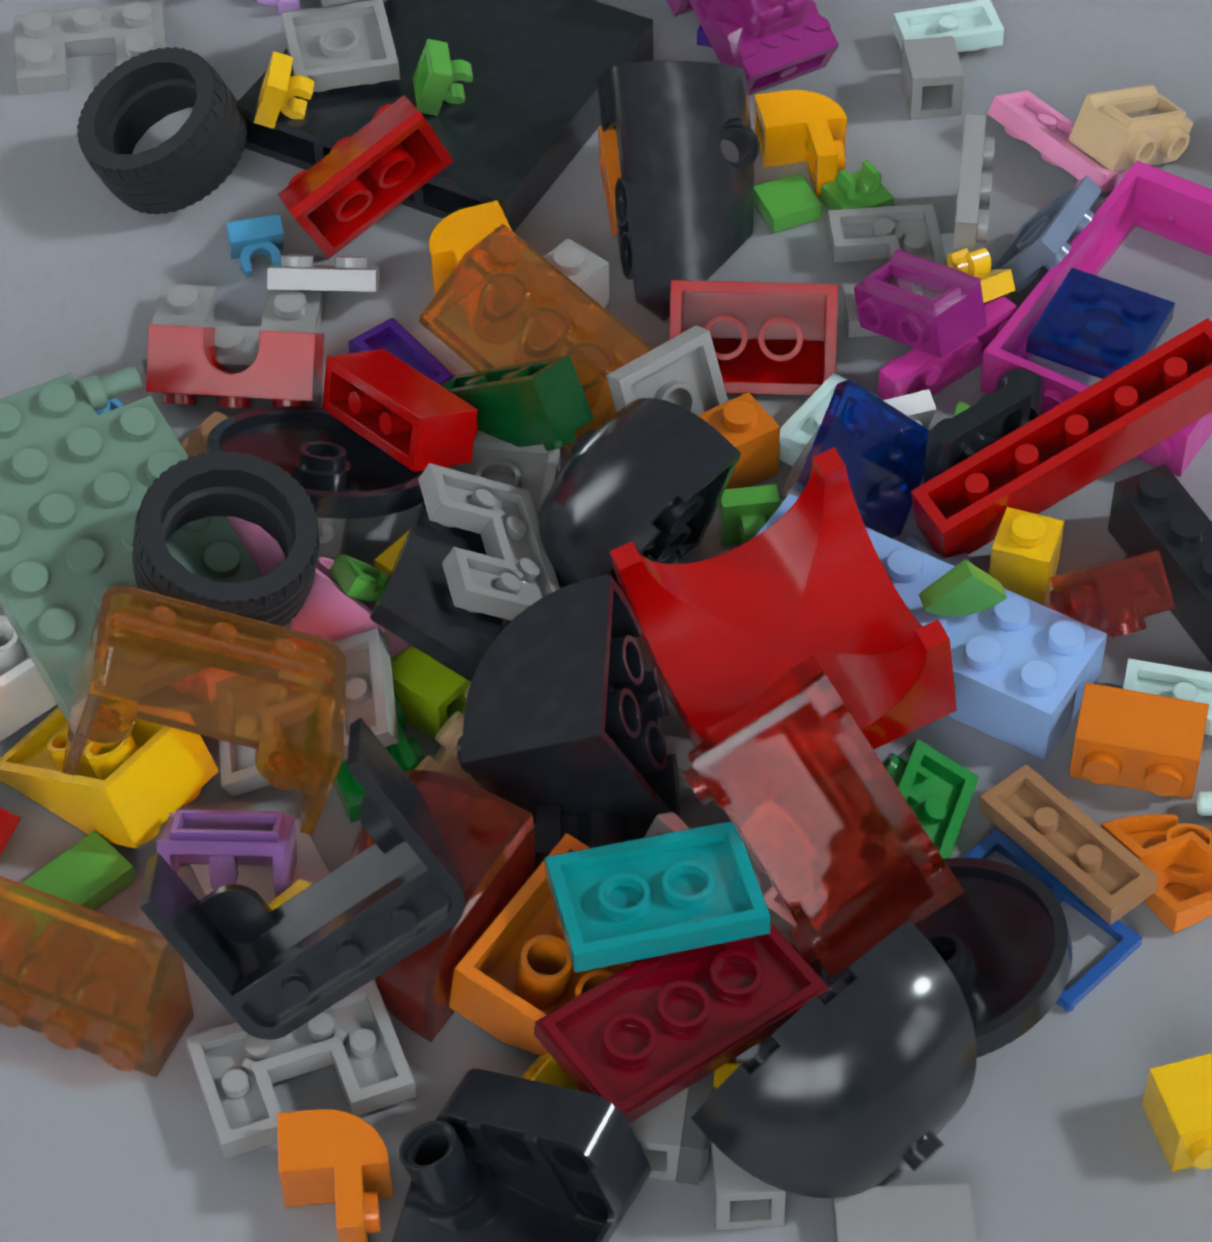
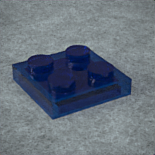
[1026,267,1175,379]
[797,379,930,538]

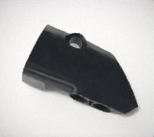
[597,61,760,321]
[392,1069,651,1242]

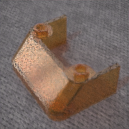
[62,586,346,835]

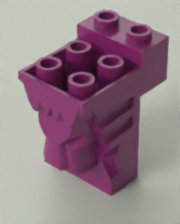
[666,0,839,95]

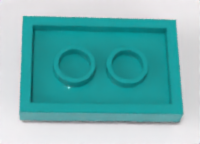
[545,820,770,973]

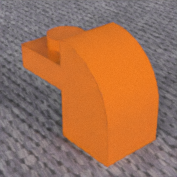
[277,1109,394,1242]

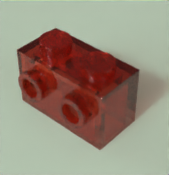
[1050,549,1175,638]

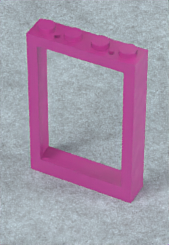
[980,160,1212,476]

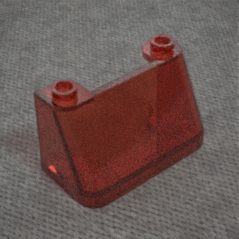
[683,655,965,977]

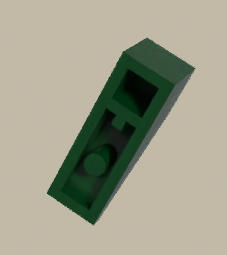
[441,355,594,451]

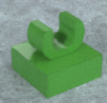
[413,39,473,116]
[821,160,894,210]
[718,484,780,545]

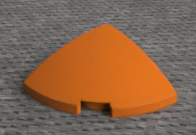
[1101,814,1212,933]

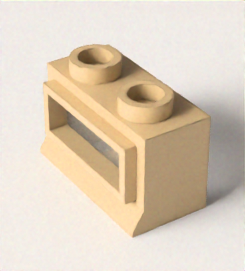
[1068,84,1194,172]

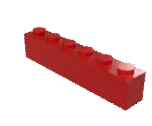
[911,318,1212,558]

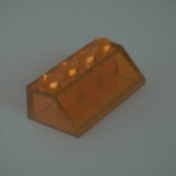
[419,224,653,450]
[0,876,194,1078]

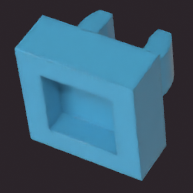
[227,213,284,278]

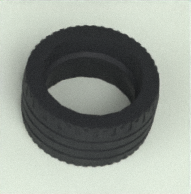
[77,47,247,214]
[132,451,320,647]

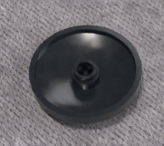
[206,406,424,519]
[809,857,1073,1058]

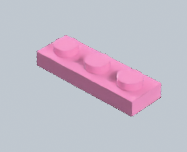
[988,90,1130,194]

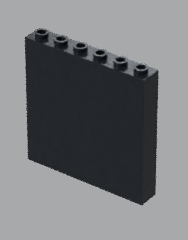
[238,0,653,233]

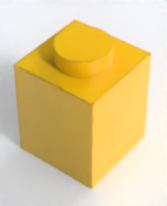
[989,507,1064,606]
[1142,1053,1212,1172]

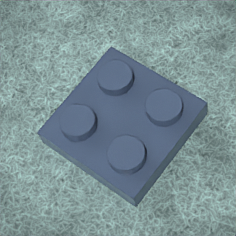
[991,176,1102,293]

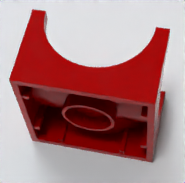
[610,447,957,817]

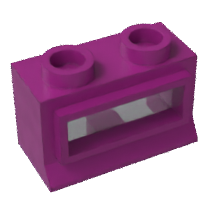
[854,249,987,358]

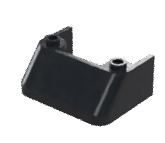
[139,717,465,1040]

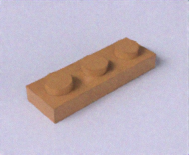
[980,764,1158,925]

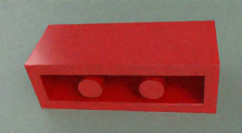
[322,349,478,472]

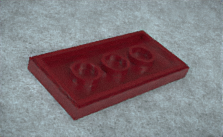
[534,921,829,1124]

